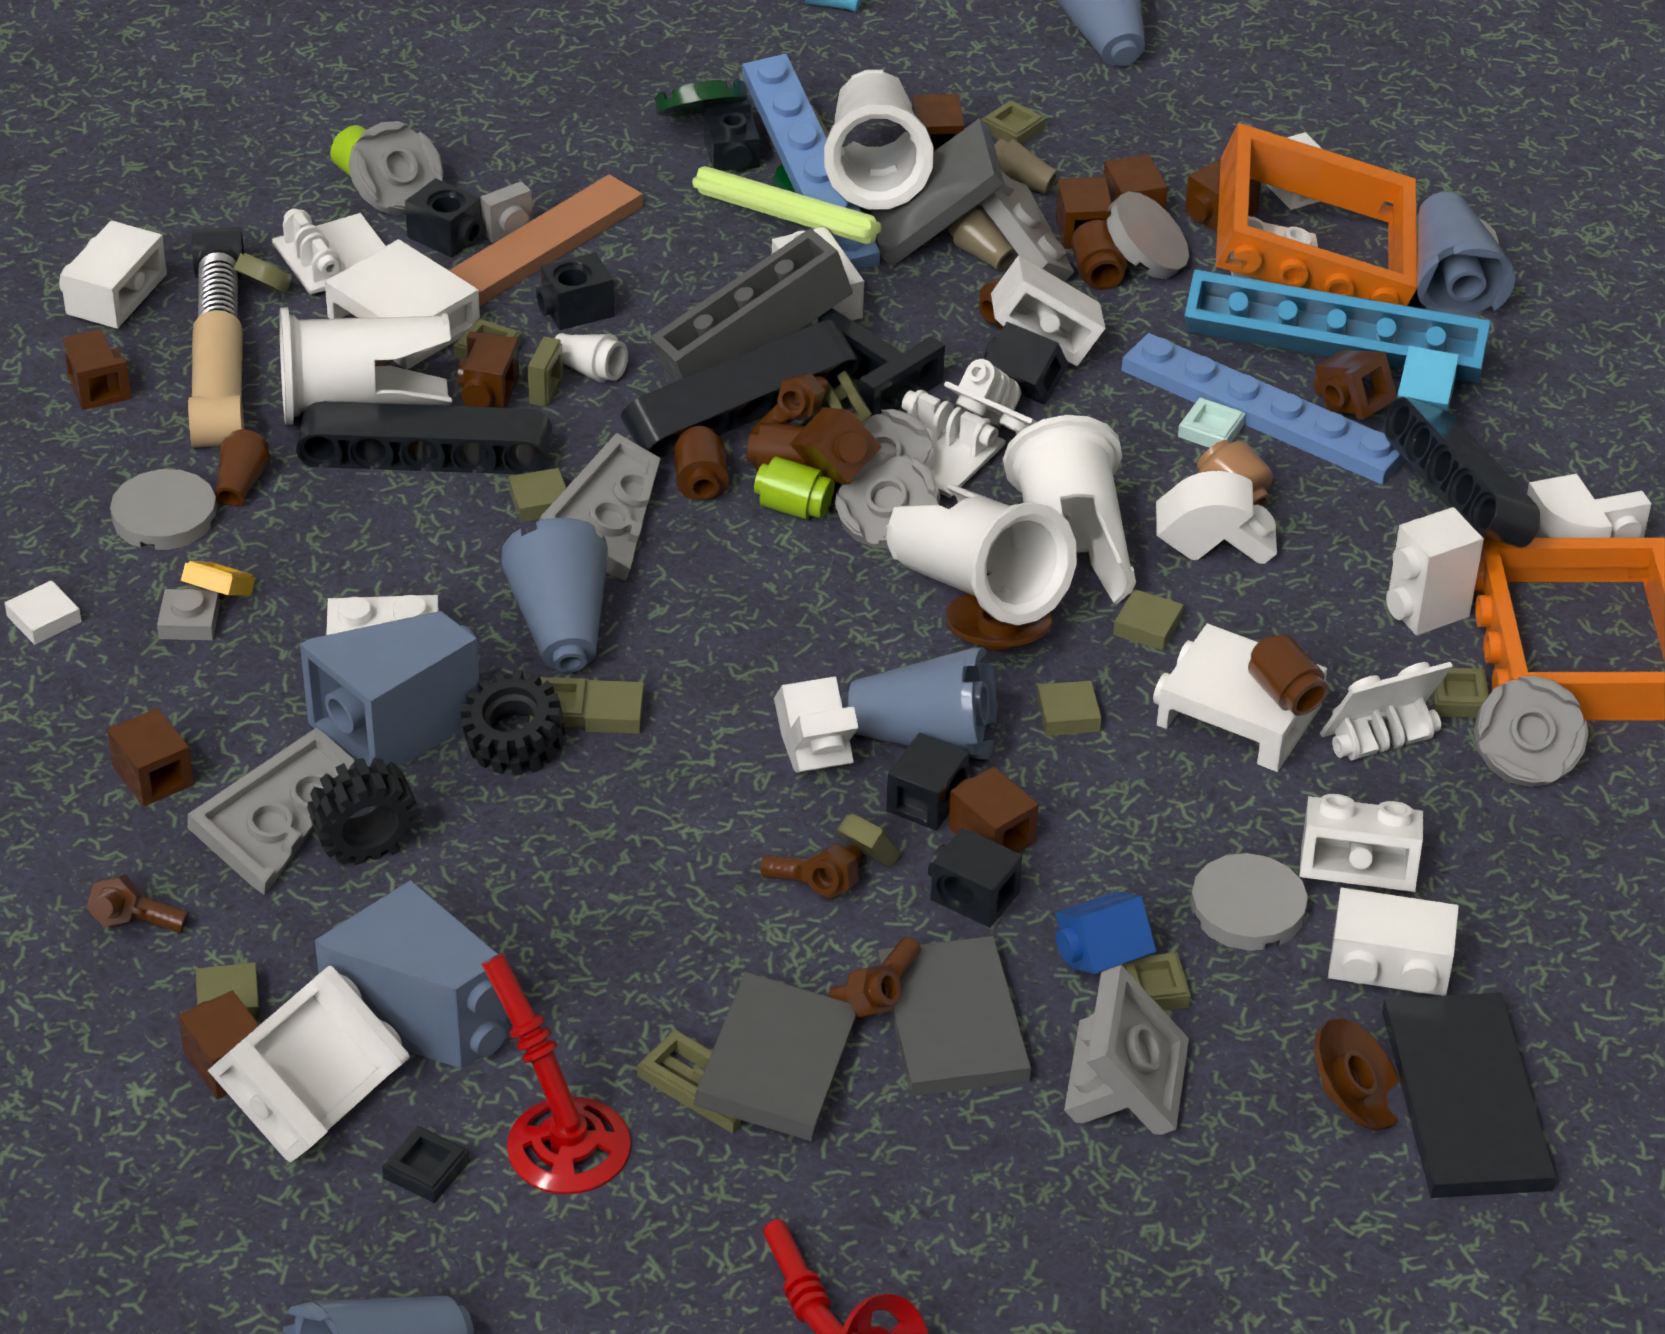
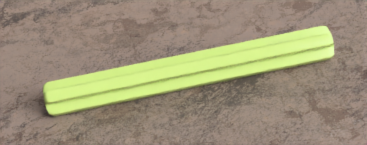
[692,166,881,244]

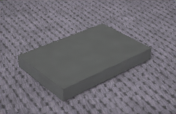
[871,118,1005,265]
[877,936,1031,1096]
[693,972,857,1141]

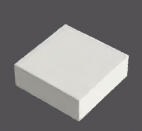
[5,580,82,645]

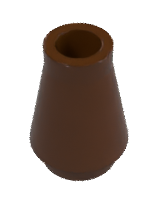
[214,429,271,507]

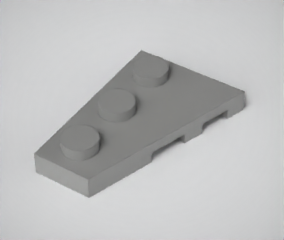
[980,171,1074,282]
[536,433,660,581]
[187,727,355,895]

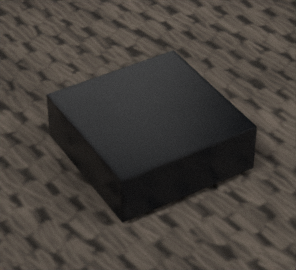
[382,1125,470,1203]

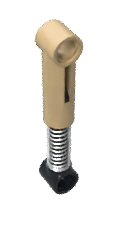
[188,227,244,448]

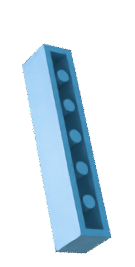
[1184,269,1491,383]

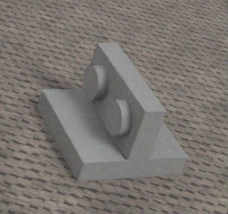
[1064,965,1189,1135]

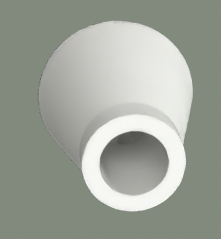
[555,333,628,383]

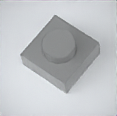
[480,181,533,243]
[157,589,220,640]

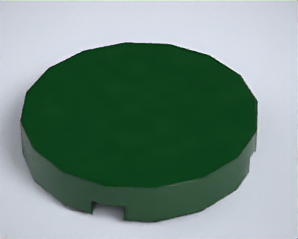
[654,79,748,117]

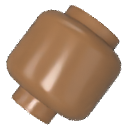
[1197,440,1273,507]

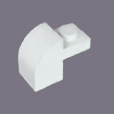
[1156,471,1277,564]
[1527,474,1651,538]
[774,676,858,773]

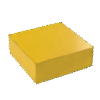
[181,561,256,596]

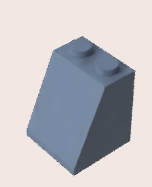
[300,611,480,768]
[315,880,508,1069]

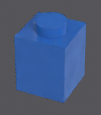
[1055,891,1156,974]

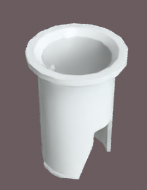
[824,70,933,209]
[280,307,452,425]
[1003,415,1136,604]
[886,483,1077,625]

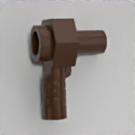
[752,373,829,433]
[760,843,863,899]
[86,874,189,934]
[828,937,921,1017]

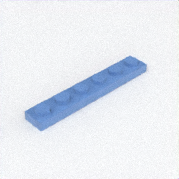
[742,54,880,270]
[1121,333,1405,485]

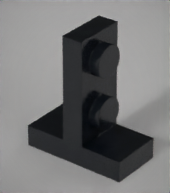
[818,308,945,416]

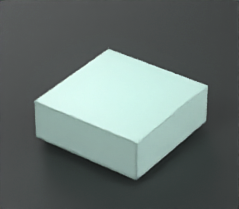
[1178,398,1246,448]

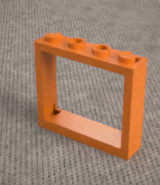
[1216,123,1417,306]
[1474,538,1665,721]

